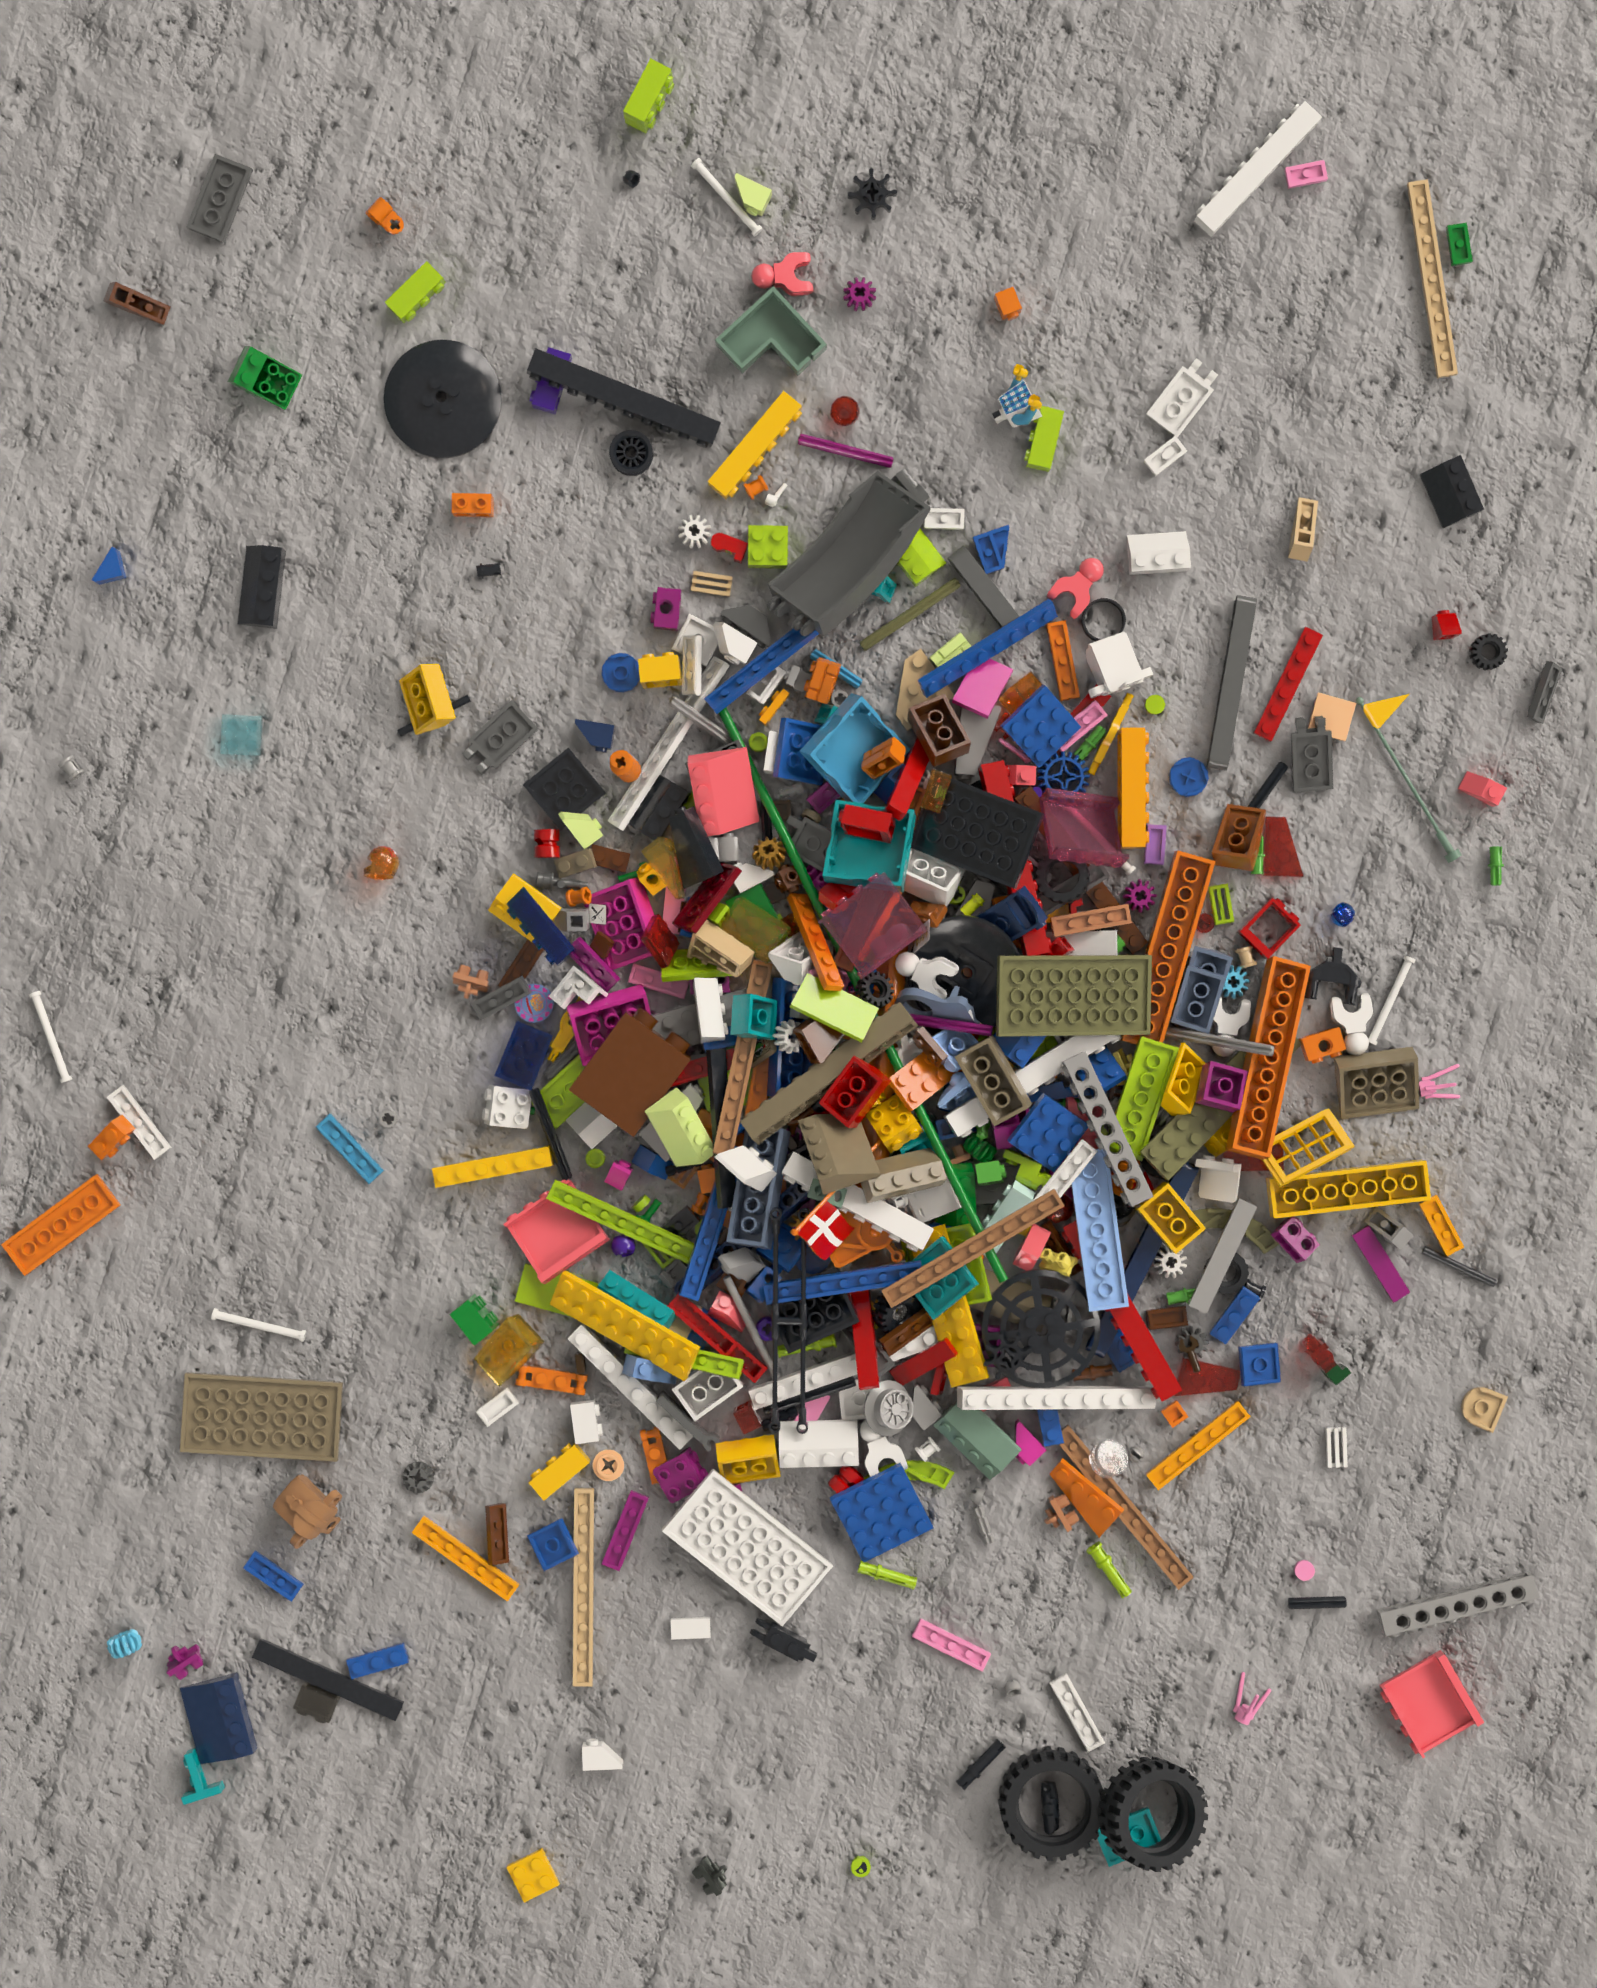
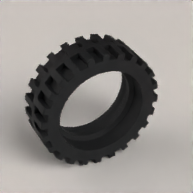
[998,1746,1105,1861]
[1098,1757,1208,1872]

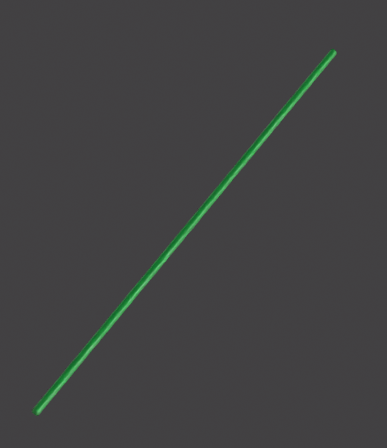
[718,707,1008,1283]

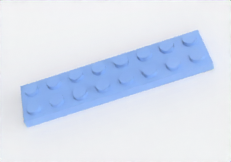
[1067,1149,1129,1312]

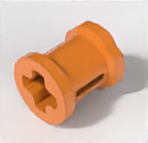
[743,475,769,500]
[566,887,592,907]

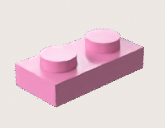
[1284,160,1328,189]

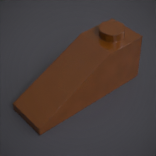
[103,282,171,325]

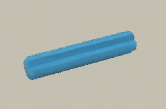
[810,649,862,689]

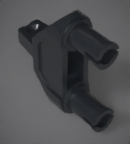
[1304,947,1362,1005]

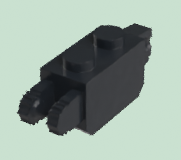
[750,1618,817,1662]

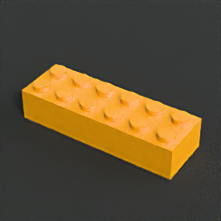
[1117,728,1149,849]

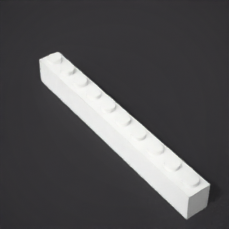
[943,1035,1122,1138]
[748,1326,938,1410]
[957,1386,1156,1410]

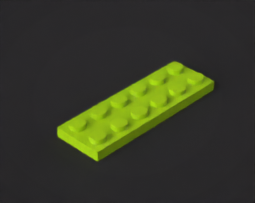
[1108,1036,1179,1161]

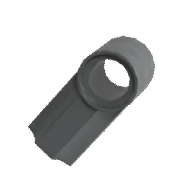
[891,469,930,502]

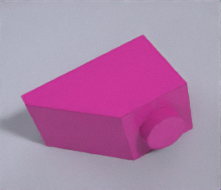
[1015,1419,1046,1466]

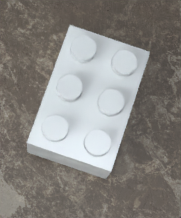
[672,1353,743,1421]

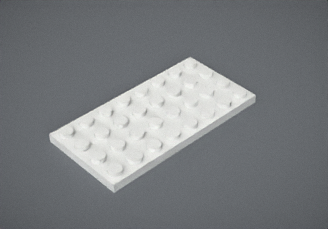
[662,1469,833,1626]

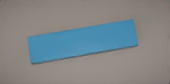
[316,1113,384,1184]

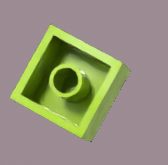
[748,525,788,569]

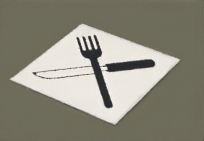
[589,904,606,925]

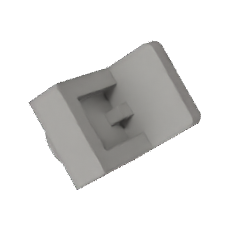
[784,665,811,693]

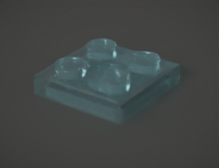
[220,714,263,756]

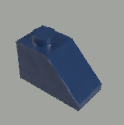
[575,719,615,753]

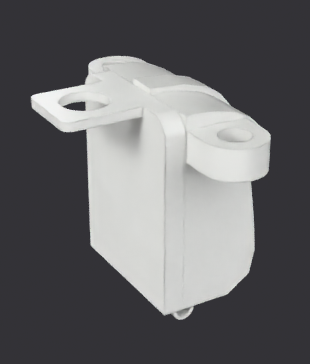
[1085,632,1153,698]

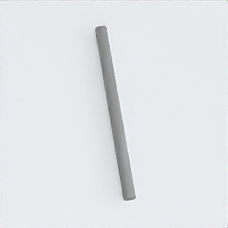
[723,1275,780,1379]

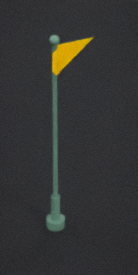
[1356,694,1462,863]

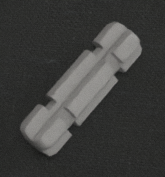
[973,1506,995,1545]

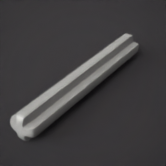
[668,696,732,745]

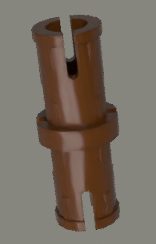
[1072,1364,1113,1382]

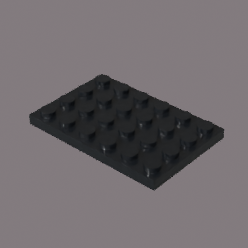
[911,773,1044,889]

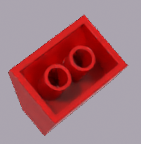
[819,1056,891,1128]

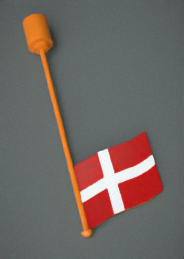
[791,1139,882,1260]

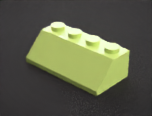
[645,1088,714,1167]

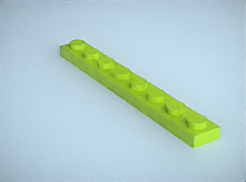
[546,1179,695,1264]

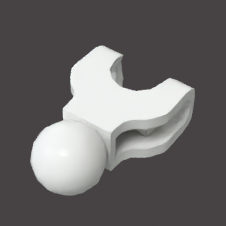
[895,952,959,999]
[1329,993,1373,1055]
[1212,998,1251,1057]
[860,1420,908,1477]

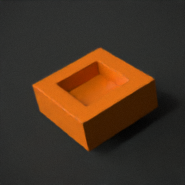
[1161,1400,1188,1428]

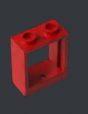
[839,804,896,844]
[1237,898,1301,959]

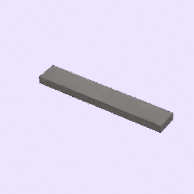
[1188,1198,1257,1314]

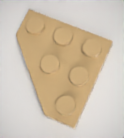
[896,649,955,731]

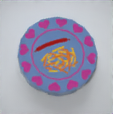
[514,984,554,1023]

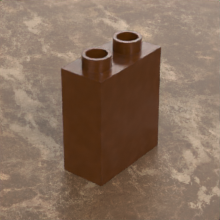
[569,1007,691,1137]

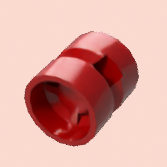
[534,829,560,858]
[828,1466,865,1493]

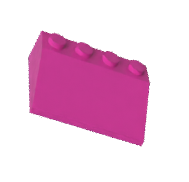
[584,877,667,970]
[566,984,651,1066]

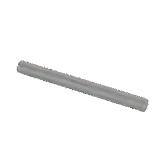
[1165,1027,1274,1056]

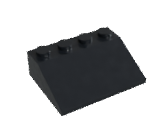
[764,1267,860,1354]

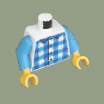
[992,364,1042,428]

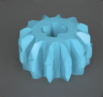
[1223,965,1249,999]
[107,1629,142,1659]

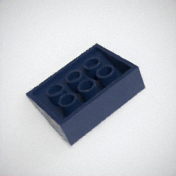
[180,1672,258,1764]

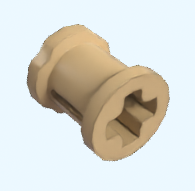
[1235,946,1257,969]

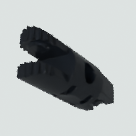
[1041,1781,1060,1835]

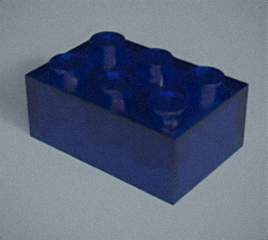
[494,1021,555,1091]

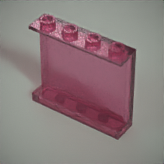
[1039,788,1130,868]
[818,872,928,979]

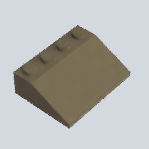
[1334,1047,1419,1119]
[798,1114,881,1195]

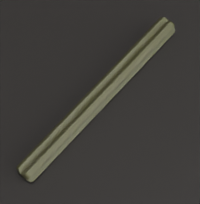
[860,578,961,651]

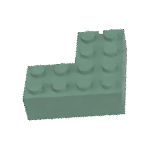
[715,286,827,376]

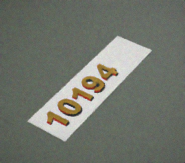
[908,919,930,953]

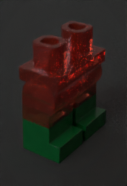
[1301,1334,1351,1385]

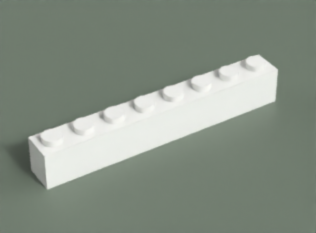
[1194,101,1322,237]
[782,1151,934,1252]
[568,1323,693,1450]

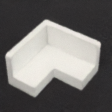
[549,966,608,1009]

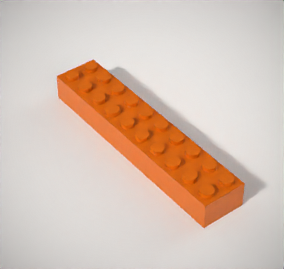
[1120,850,1216,1045]
[1225,956,1311,1160]

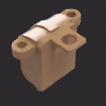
[273,1474,342,1549]

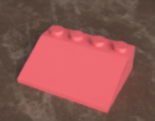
[687,747,760,836]

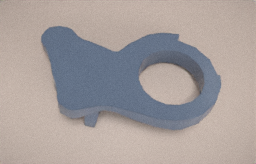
[895,986,981,1024]

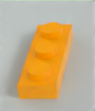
[1418,1194,1464,1256]

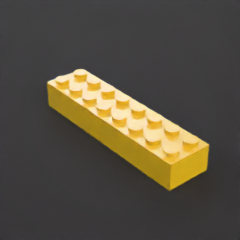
[1265,1159,1431,1218]

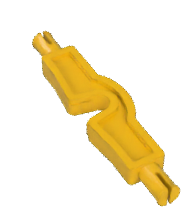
[1087,693,1134,776]
[547,997,583,1062]

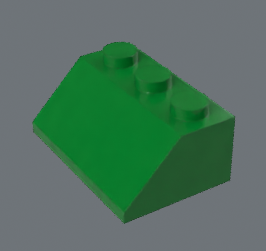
[934,1163,976,1227]

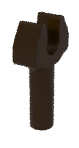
[1178,1335,1201,1373]

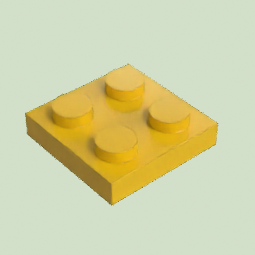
[506,1848,560,1902]

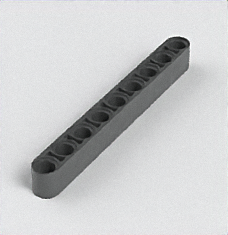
[1207,595,1257,771]

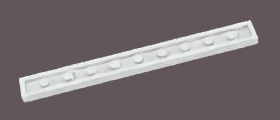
[608,656,730,831]

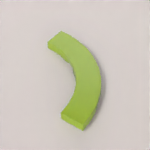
[864,1460,955,1489]

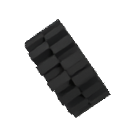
[1469,633,1508,670]
[855,971,894,1009]

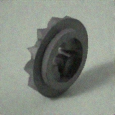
[402,1462,434,1493]

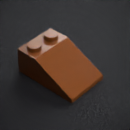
[1211,804,1266,871]

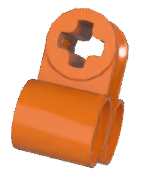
[365,197,404,235]

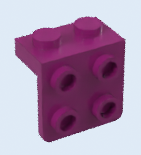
[653,1447,708,1503]

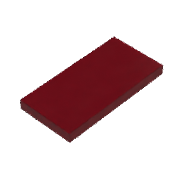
[672,862,742,934]

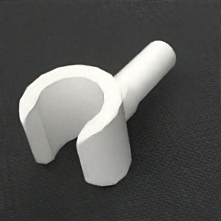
[765,483,788,507]

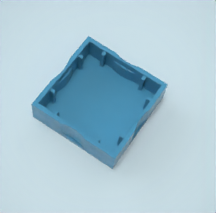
[799,693,910,803]

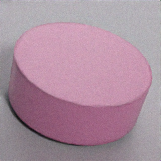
[1294,1560,1315,1581]

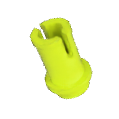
[960,893,985,916]

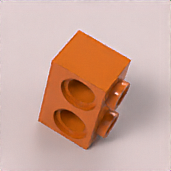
[451,493,494,517]

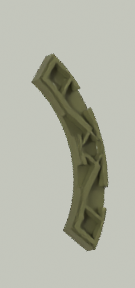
[1192,1208,1279,1254]

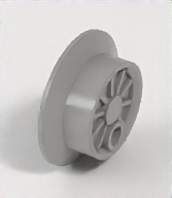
[864,1380,914,1436]

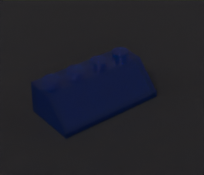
[506,887,576,967]

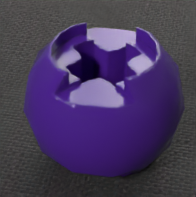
[611,1235,636,1257]
[755,1316,773,1341]

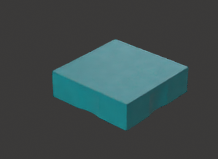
[822,800,916,893]

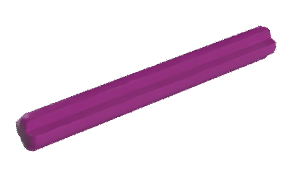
[798,434,894,468]
[909,1013,993,1036]

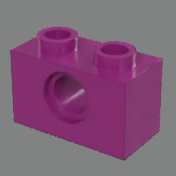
[650,587,682,631]

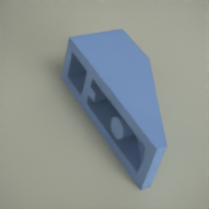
[622,1354,677,1384]

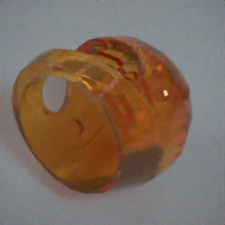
[363,846,400,880]

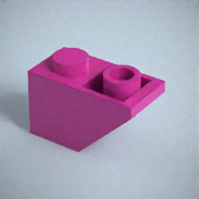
[604,1159,633,1191]

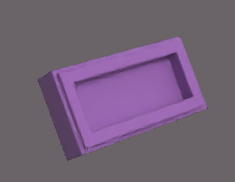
[1144,824,1167,865]

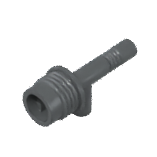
[536,872,588,891]

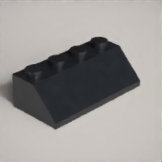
[237,545,286,629]

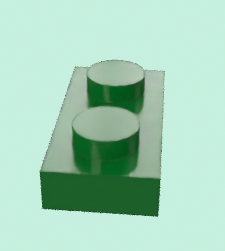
[1446,222,1473,266]

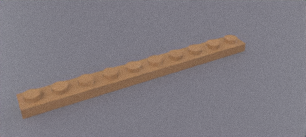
[713,960,773,1154]
[881,1189,1065,1308]
[1060,1424,1194,1590]

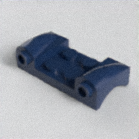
[975,886,1048,941]

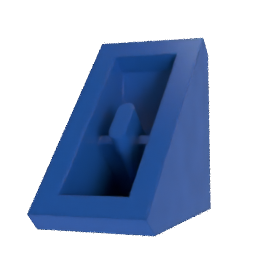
[92,547,126,585]
[631,1145,674,1180]

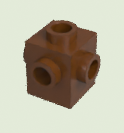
[774,864,803,894]

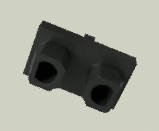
[692,1855,727,1896]

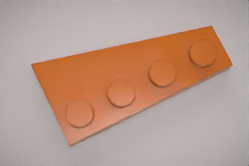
[1049,1458,1124,1538]

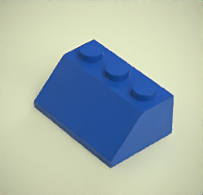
[993,1032,1046,1068]

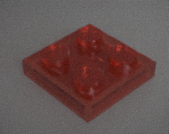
[641,914,680,969]

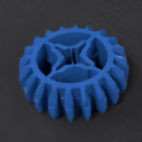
[1036,752,1090,804]

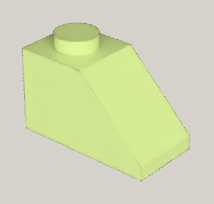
[735,173,772,217]
[558,812,603,850]

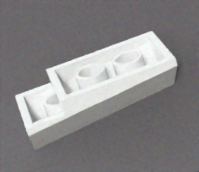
[566,1102,617,1149]

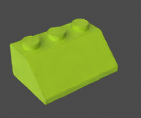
[897,528,947,587]

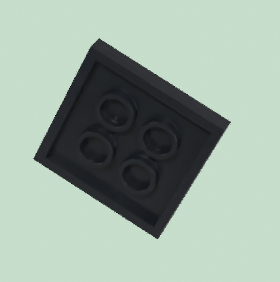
[523,747,606,831]

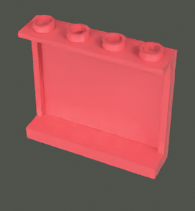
[503,1179,610,1284]
[1379,1650,1484,1758]

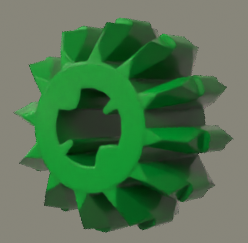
[963,1132,997,1163]

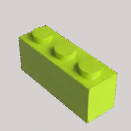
[385,261,446,324]
[1024,406,1064,472]

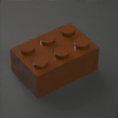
[907,694,971,767]

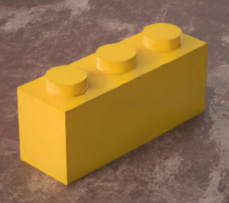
[529,1443,591,1501]

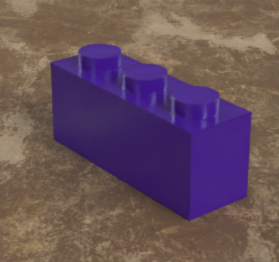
[529,347,573,415]

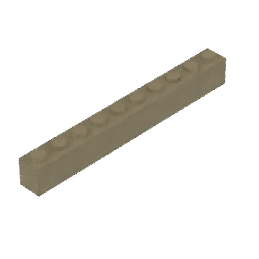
[740,1002,918,1145]

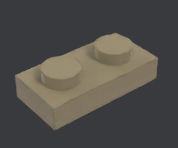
[554,848,597,879]

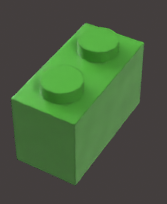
[975,1160,1006,1186]

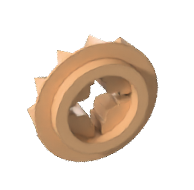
[593,1449,624,1481]

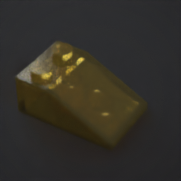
[641,837,686,899]
[474,1314,545,1387]

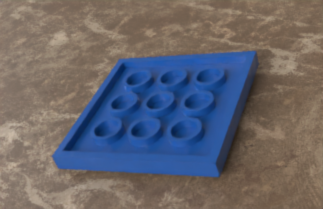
[829,1462,934,1562]

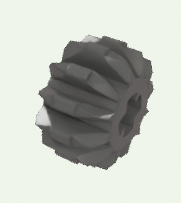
[1175,1326,1209,1359]

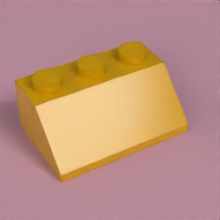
[399,664,456,735]
[488,873,561,945]
[1161,1043,1205,1116]
[715,1435,781,1484]

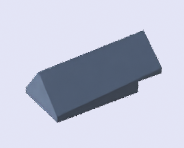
[1171,946,1233,1034]

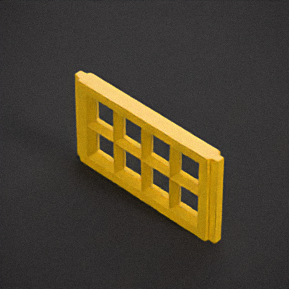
[1262,1108,1355,1187]

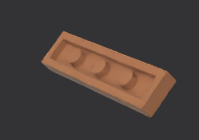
[1050,904,1132,937]

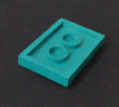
[1097,1806,1161,1867]

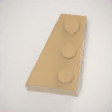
[687,920,754,977]

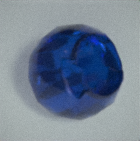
[1331,902,1355,927]

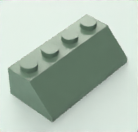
[933,1401,1022,1480]

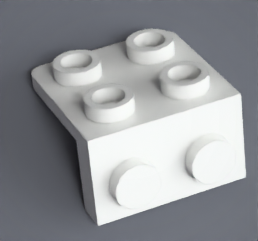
[482,1085,531,1129]
[1195,1155,1241,1203]

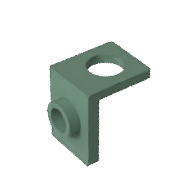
[807,1178,847,1208]

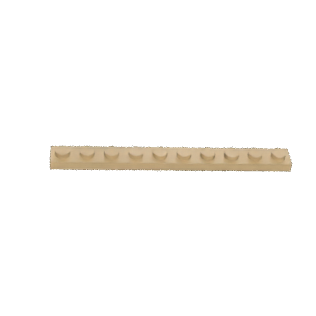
[1407,179,1458,378]
[573,1488,594,1687]

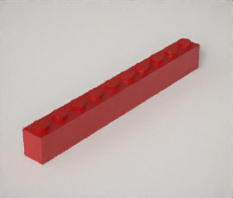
[978,760,1052,955]
[1061,1220,1182,1402]

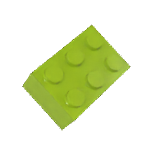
[623,58,674,134]

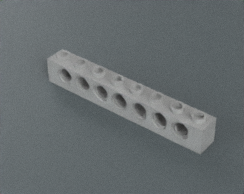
[1061,1051,1154,1207]
[1376,1571,1539,1638]

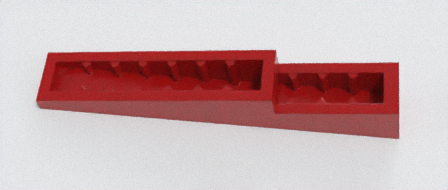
[883,737,929,821]
[850,1290,880,1390]
[667,1292,768,1383]

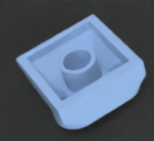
[932,1030,978,1072]
[937,1072,976,1111]

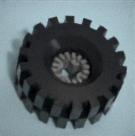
[872,1295,924,1334]

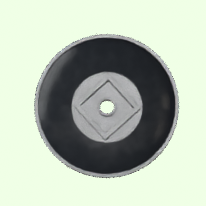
[383,340,502,458]
[908,915,1020,1027]

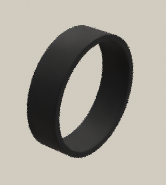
[1081,598,1126,641]

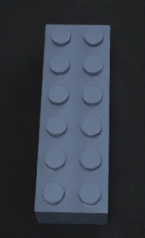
[726,1128,791,1250]

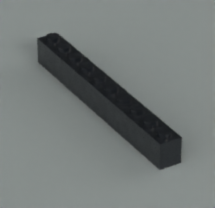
[527,348,721,448]

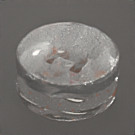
[1089,1439,1128,1478]

